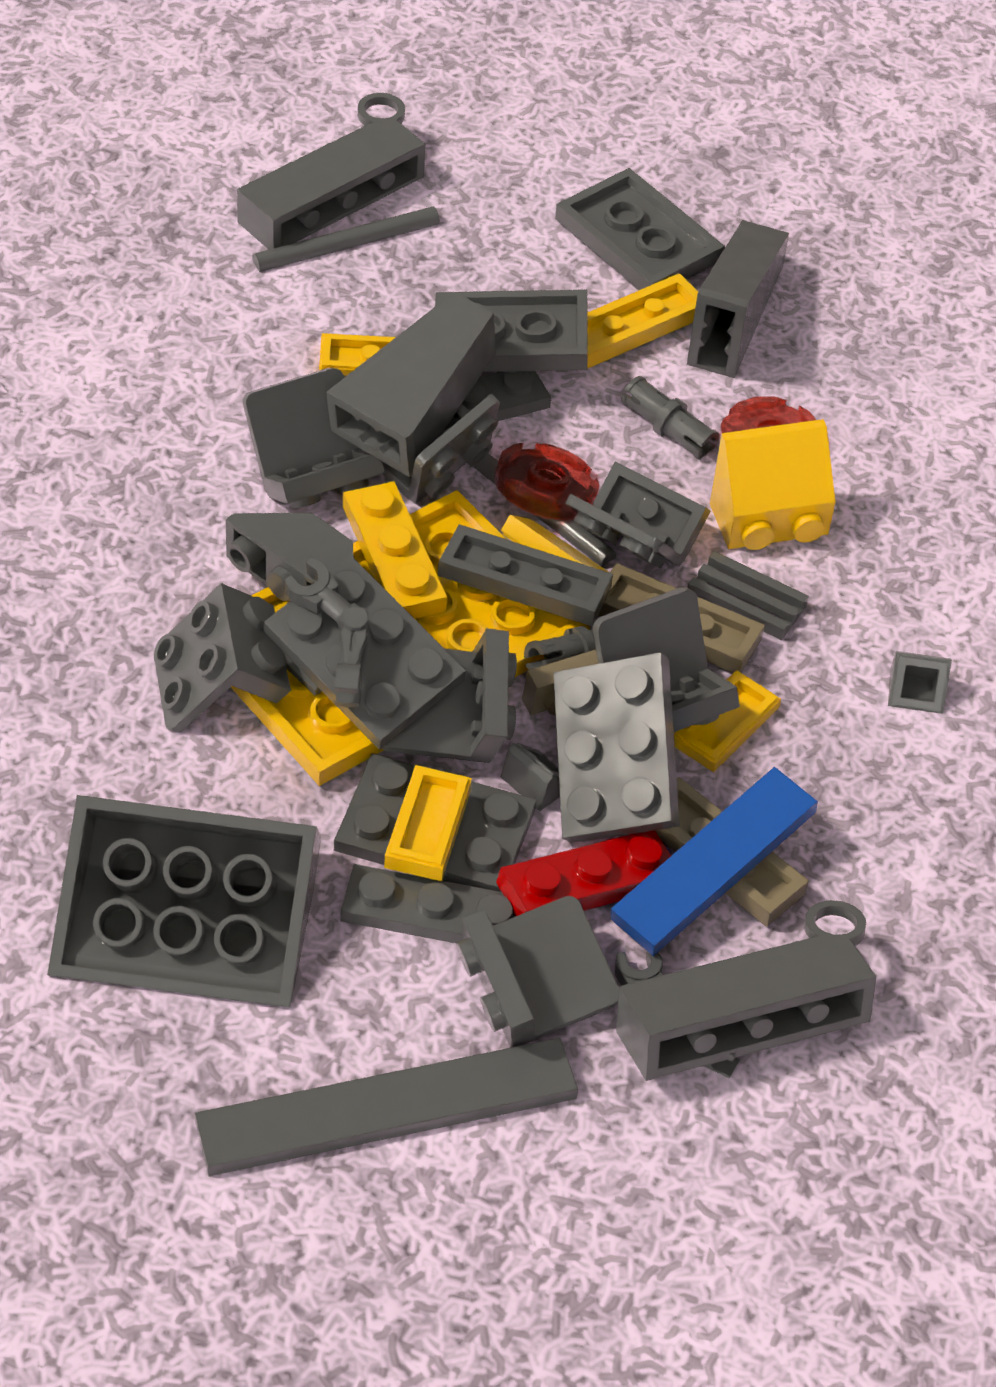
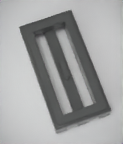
[688,551,809,640]

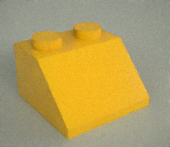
[710,419,836,550]

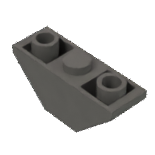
[226,513,354,602]

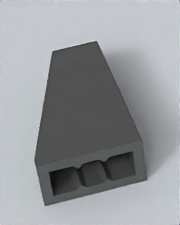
[687,220,789,378]
[326,292,496,477]

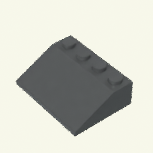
[47,795,321,1008]

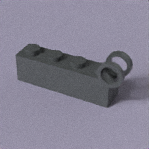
[237,93,426,250]
[616,900,877,1081]

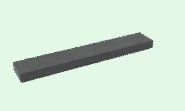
[195,1037,578,1177]

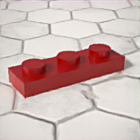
[496,830,671,916]

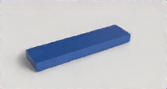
[610,766,818,957]

